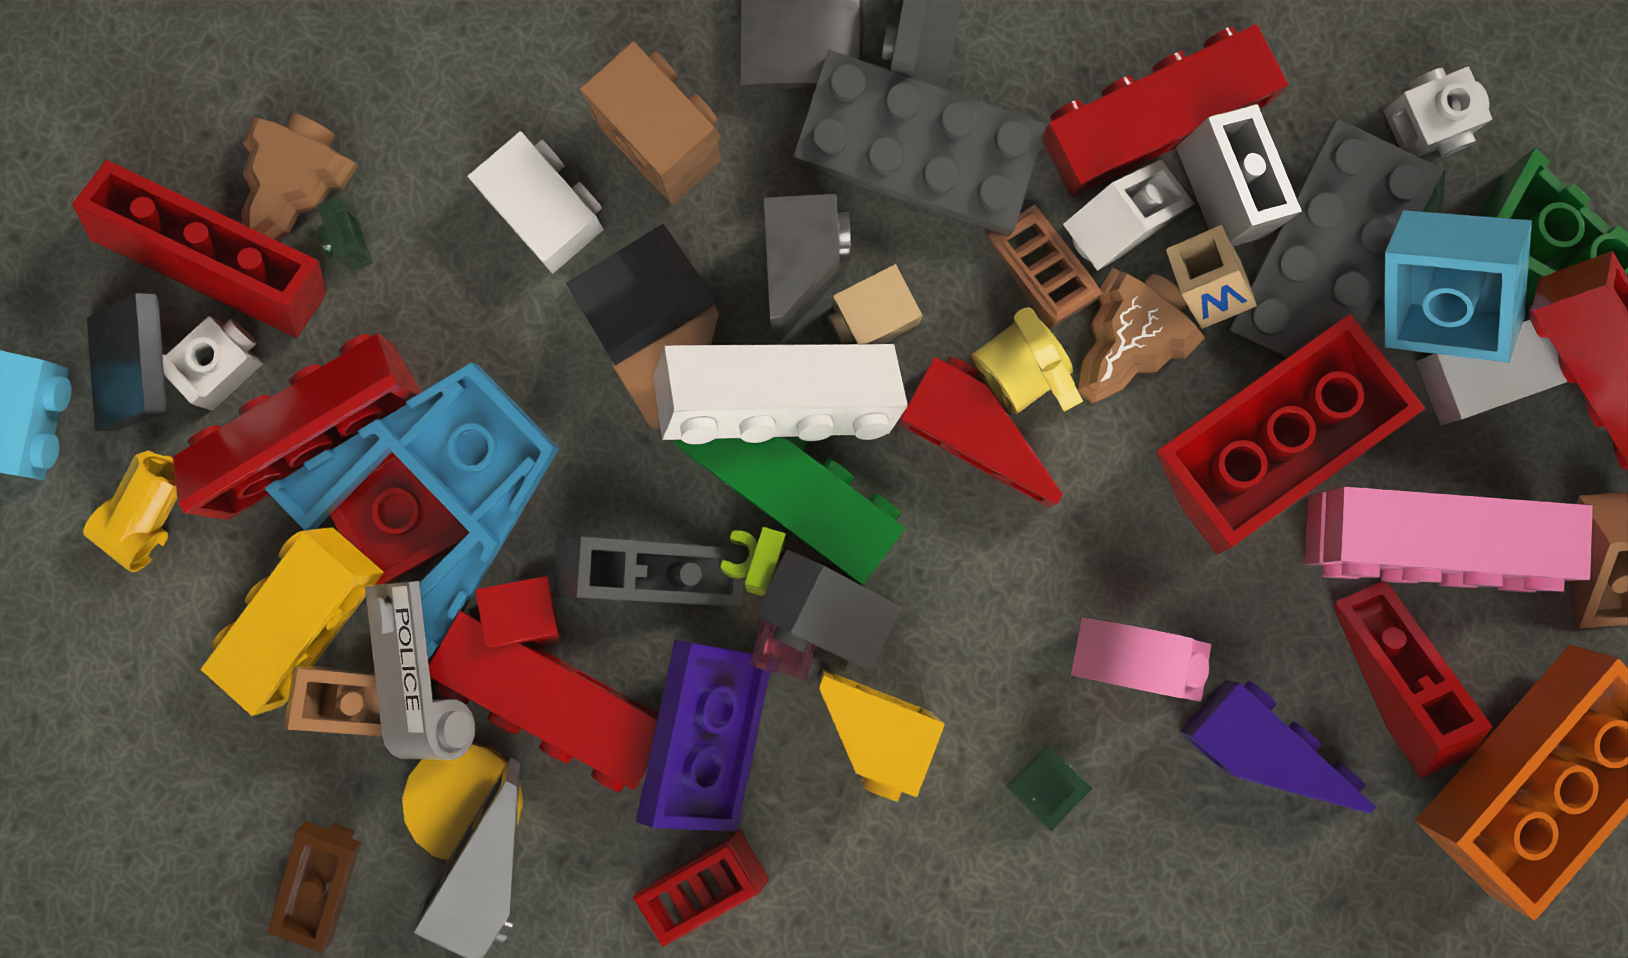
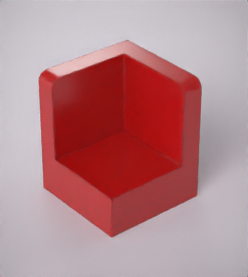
[475,576,562,649]

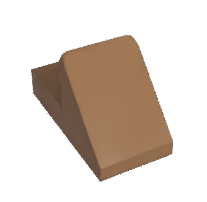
[283,666,382,736]

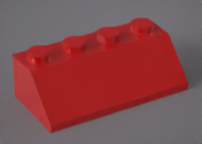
[1156,314,1426,555]
[173,333,422,520]

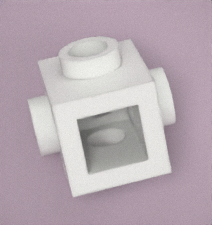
[1384,66,1492,158]

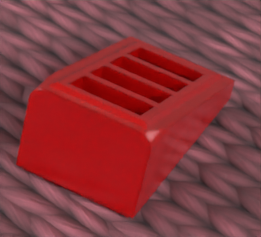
[632,830,769,947]

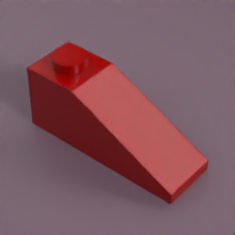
[898,356,1063,508]
[1333,582,1493,779]

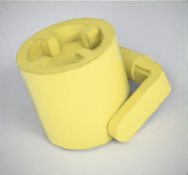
[971,307,1083,415]

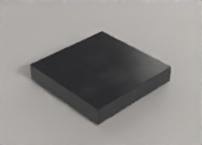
[566,223,716,365]
[87,293,167,431]

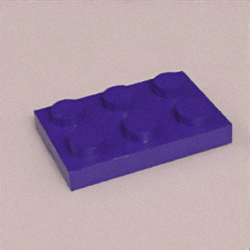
[636,640,773,832]

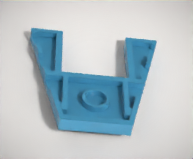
[265,363,560,659]

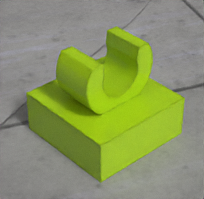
[721,527,786,597]

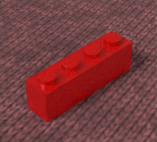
[1042,24,1289,198]
[72,159,327,338]
[1529,251,1628,471]
[429,611,659,792]

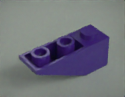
[1180,680,1376,814]

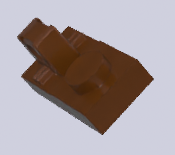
[267,821,361,954]

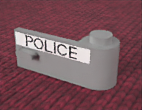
[365,581,475,760]

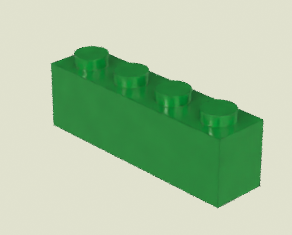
[673,436,906,586]

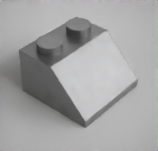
[764,194,851,338]

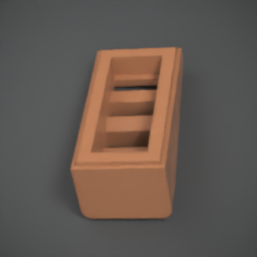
[986,205,1103,330]

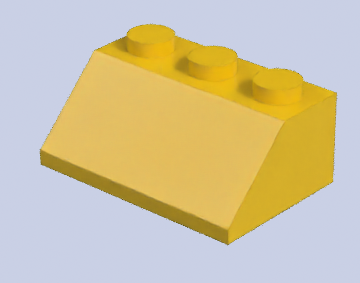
[819,669,945,802]

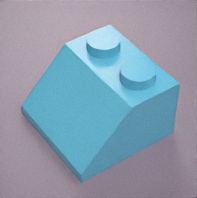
[0,350,72,480]

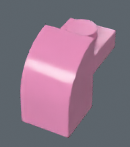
[1071,617,1212,702]

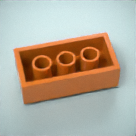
[1415,645,1628,921]

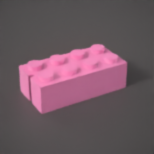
[1304,487,1593,593]

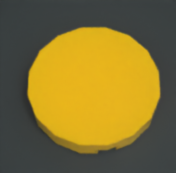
[402,742,523,860]

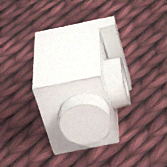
[162,316,263,411]

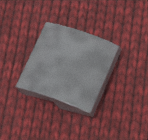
[740,0,863,93]

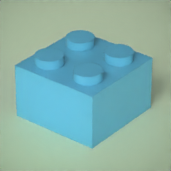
[1385,210,1532,363]

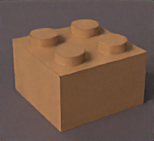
[580,41,722,206]

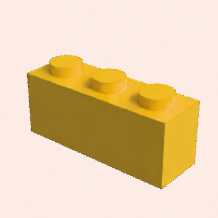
[200,527,384,716]

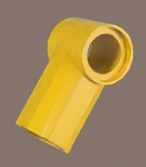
[83,450,177,573]

